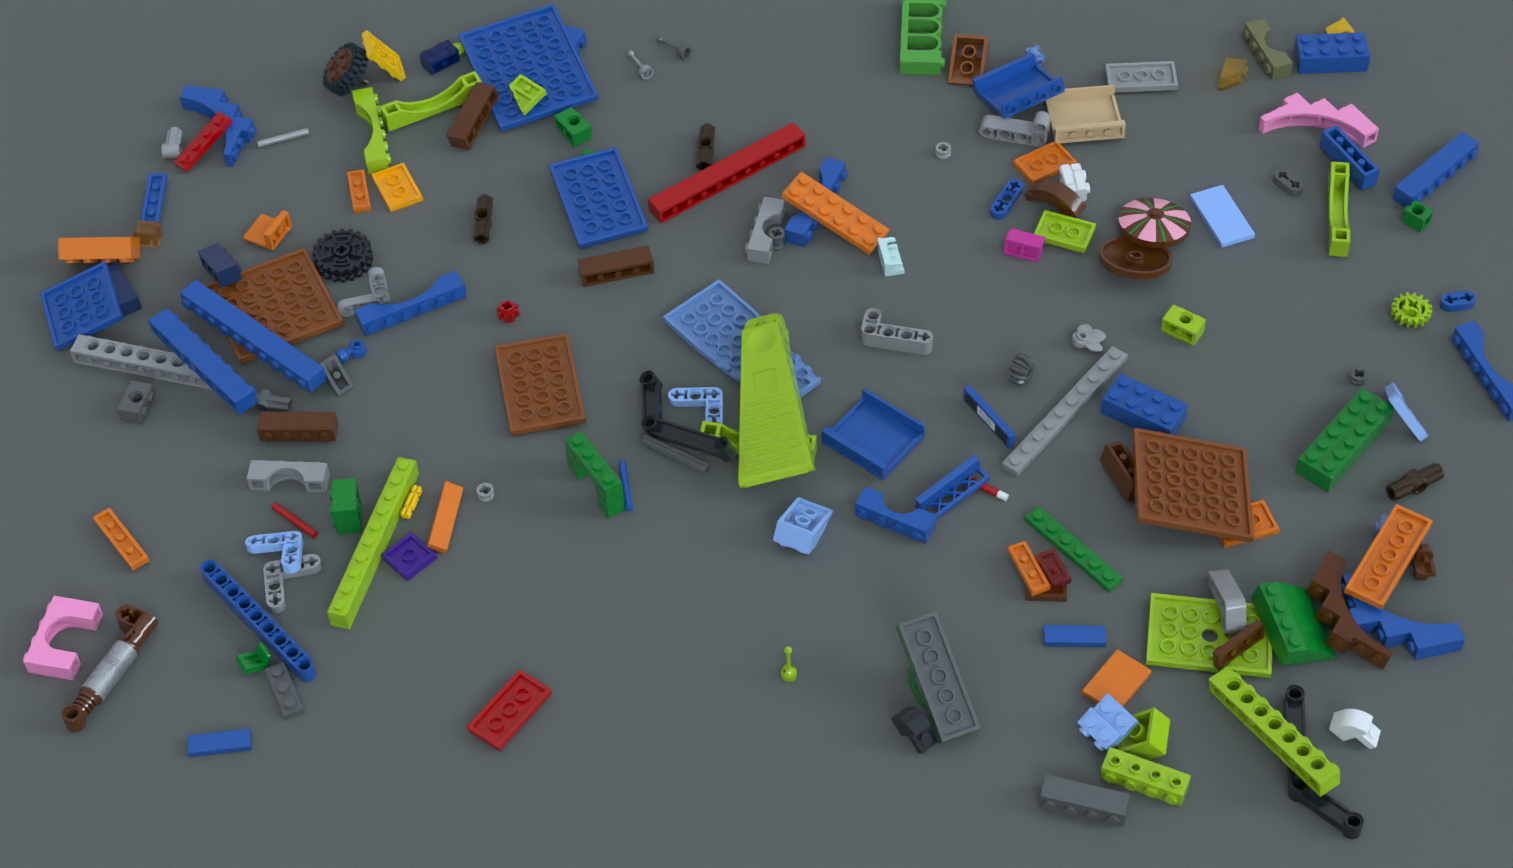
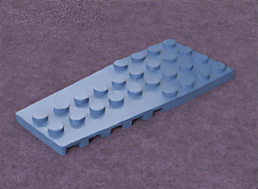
[663,279,821,398]

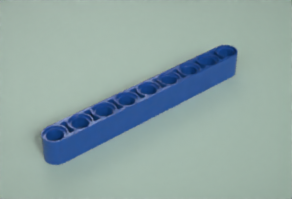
[200,559,316,682]

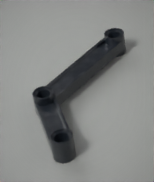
[639,370,737,462]
[1283,684,1364,839]

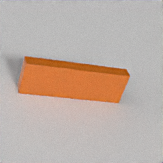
[347,169,372,214]
[1007,541,1051,596]

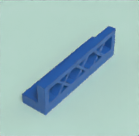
[915,454,991,520]

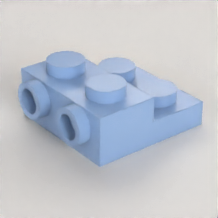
[1077,693,1139,751]

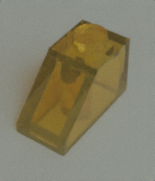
[1218,55,1249,91]

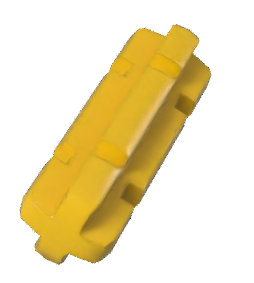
[400,485,422,520]

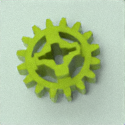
[1390,292,1433,328]

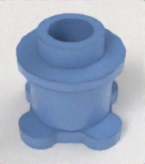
[1024,45,1045,66]

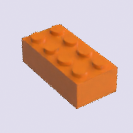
[58,237,140,263]

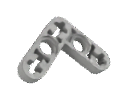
[337,267,391,317]
[263,554,322,613]

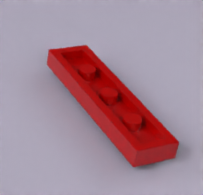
[173,112,233,173]

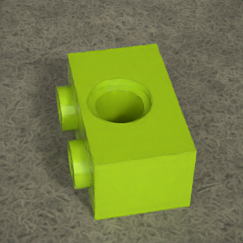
[1161,304,1206,346]

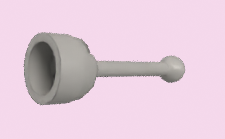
[627,50,654,80]

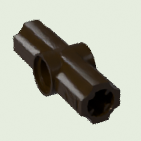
[696,123,715,171]
[473,194,493,244]
[1385,463,1444,501]

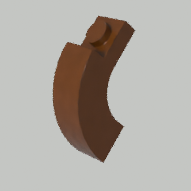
[1025,179,1086,218]

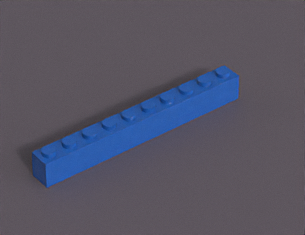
[180,280,327,393]

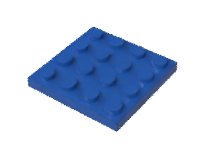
[40,261,124,351]

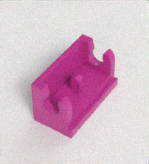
[1003,228,1046,262]

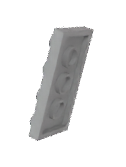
[1105,61,1178,93]

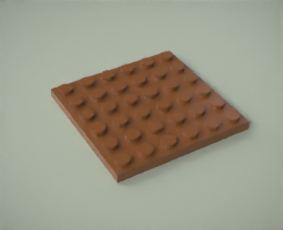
[205,248,344,364]
[1132,428,1254,543]

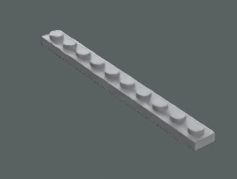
[1001,346,1128,477]

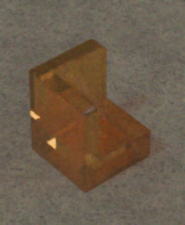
[134,221,163,247]

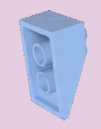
[773,497,834,554]

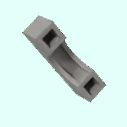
[745,197,785,264]
[247,460,330,493]

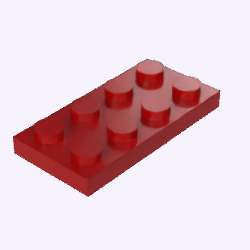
[467,669,552,752]

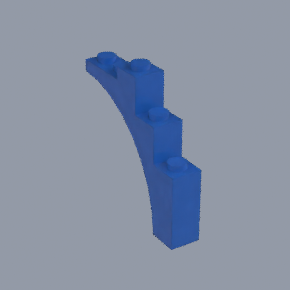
[180,85,257,167]
[1341,573,1465,660]

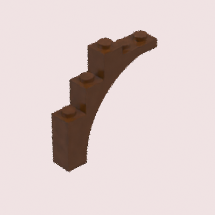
[1305,550,1393,669]

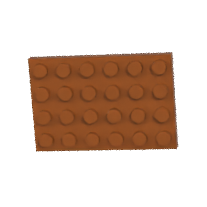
[494,333,586,436]

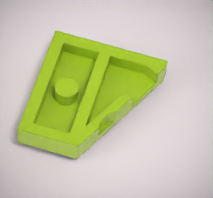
[509,74,547,116]

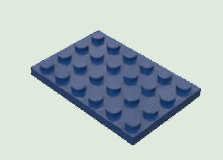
[549,147,648,249]

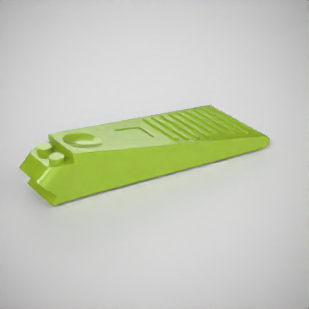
[738,313,815,488]

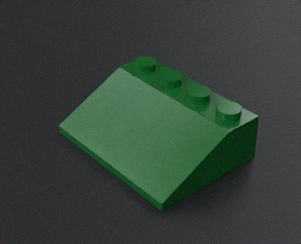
[1251,582,1337,666]

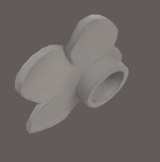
[1072,324,1106,352]

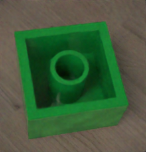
[329,478,362,535]

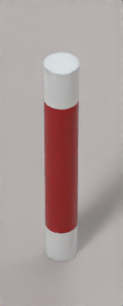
[967,477,1009,501]

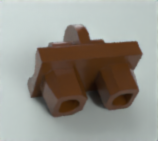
[1411,544,1436,580]

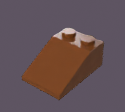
[948,34,990,85]

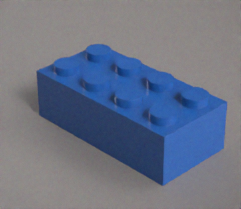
[1293,32,1370,74]
[1100,373,1188,435]

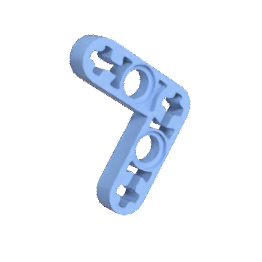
[1385,382,1429,442]
[668,387,723,424]
[245,531,303,574]

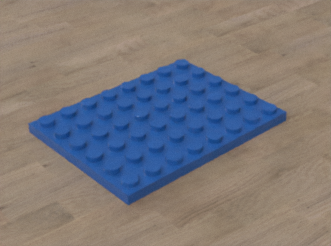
[458,3,599,132]

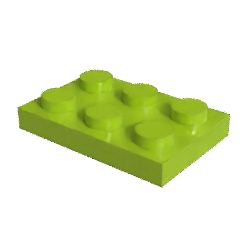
[1034,210,1096,253]

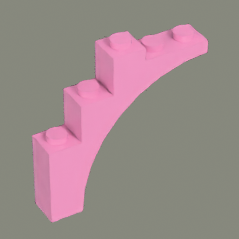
[1258,93,1379,148]

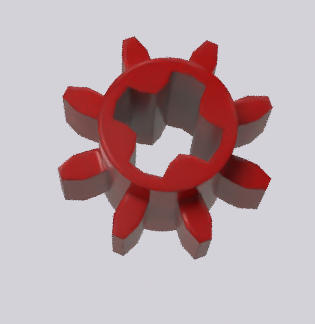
[497,300,520,323]

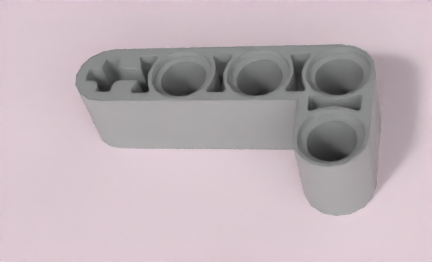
[979,111,1051,147]
[861,308,933,355]
[1207,569,1246,634]

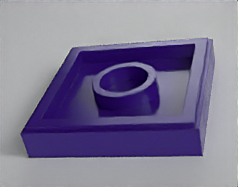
[381,532,437,581]

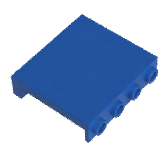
[972,52,1065,119]
[822,389,925,480]

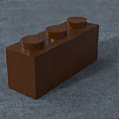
[1100,441,1135,502]

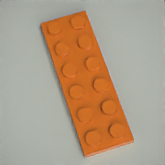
[781,172,890,255]
[1344,504,1433,610]

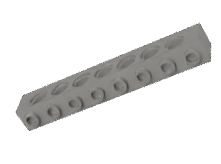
[70,334,211,390]

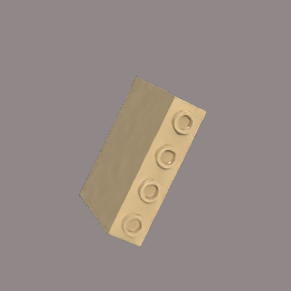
[1045,85,1126,144]

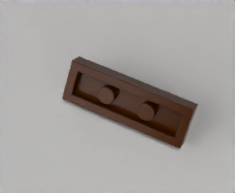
[1213,620,1264,670]

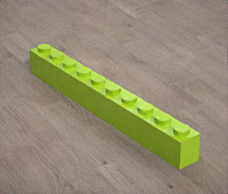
[327,457,419,630]

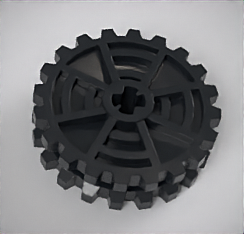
[312,228,373,283]

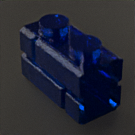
[419,39,460,76]

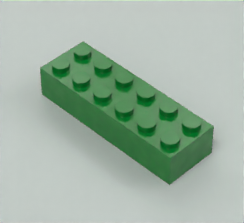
[1295,388,1395,492]

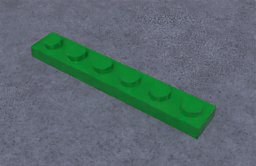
[1024,505,1123,593]

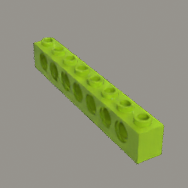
[1208,666,1341,797]

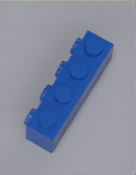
[1319,125,1380,191]

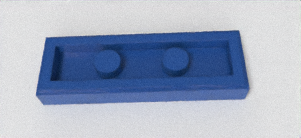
[1044,625,1106,647]
[188,729,252,757]

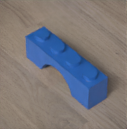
[855,487,937,544]

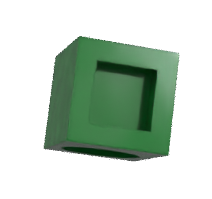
[1402,200,1434,233]

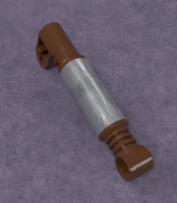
[61,605,158,732]

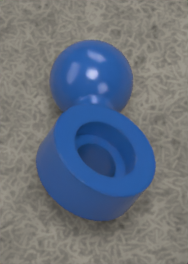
[335,340,367,363]

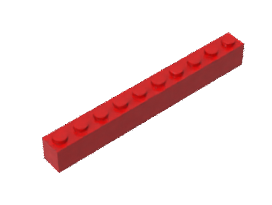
[648,123,806,224]

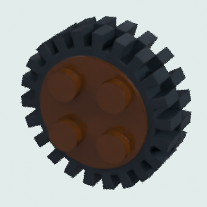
[323,42,369,96]

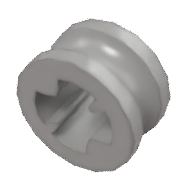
[935,142,951,159]
[476,483,495,502]

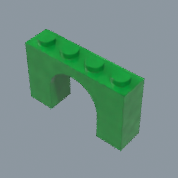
[565,431,625,519]

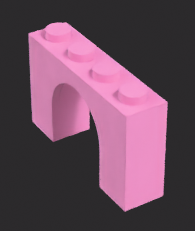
[23,596,103,681]

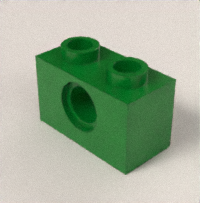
[554,107,592,148]

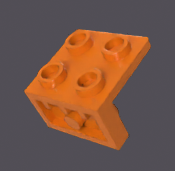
[243,210,292,251]

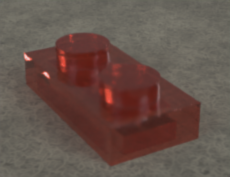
[1036,548,1072,589]

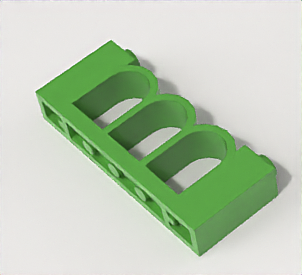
[900,0,946,75]

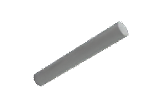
[257,128,309,148]

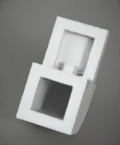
[1329,709,1381,749]

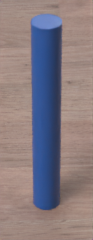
[618,461,633,511]

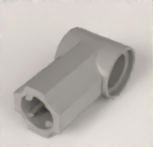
[162,127,184,159]

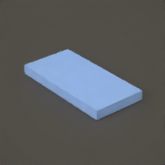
[1190,185,1255,248]

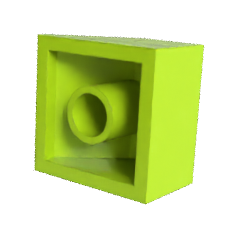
[1117,707,1170,760]

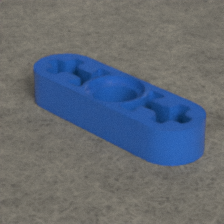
[990,179,1023,220]

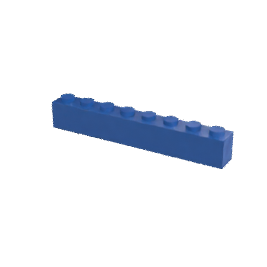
[148,308,257,415]

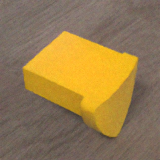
[1326,17,1355,34]

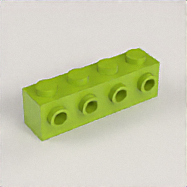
[1100,747,1191,807]

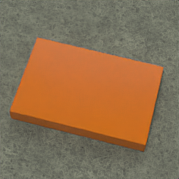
[1013,141,1077,185]
[1218,499,1280,548]
[1082,649,1152,707]

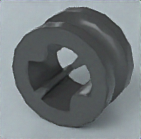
[1349,367,1368,386]

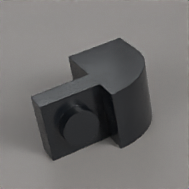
[891,707,938,753]

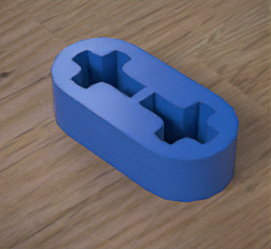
[1440,291,1476,312]

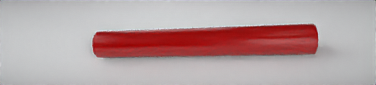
[271,502,318,539]

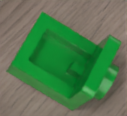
[235,643,271,675]

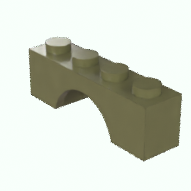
[1242,18,1293,80]

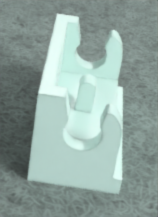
[877,237,905,277]

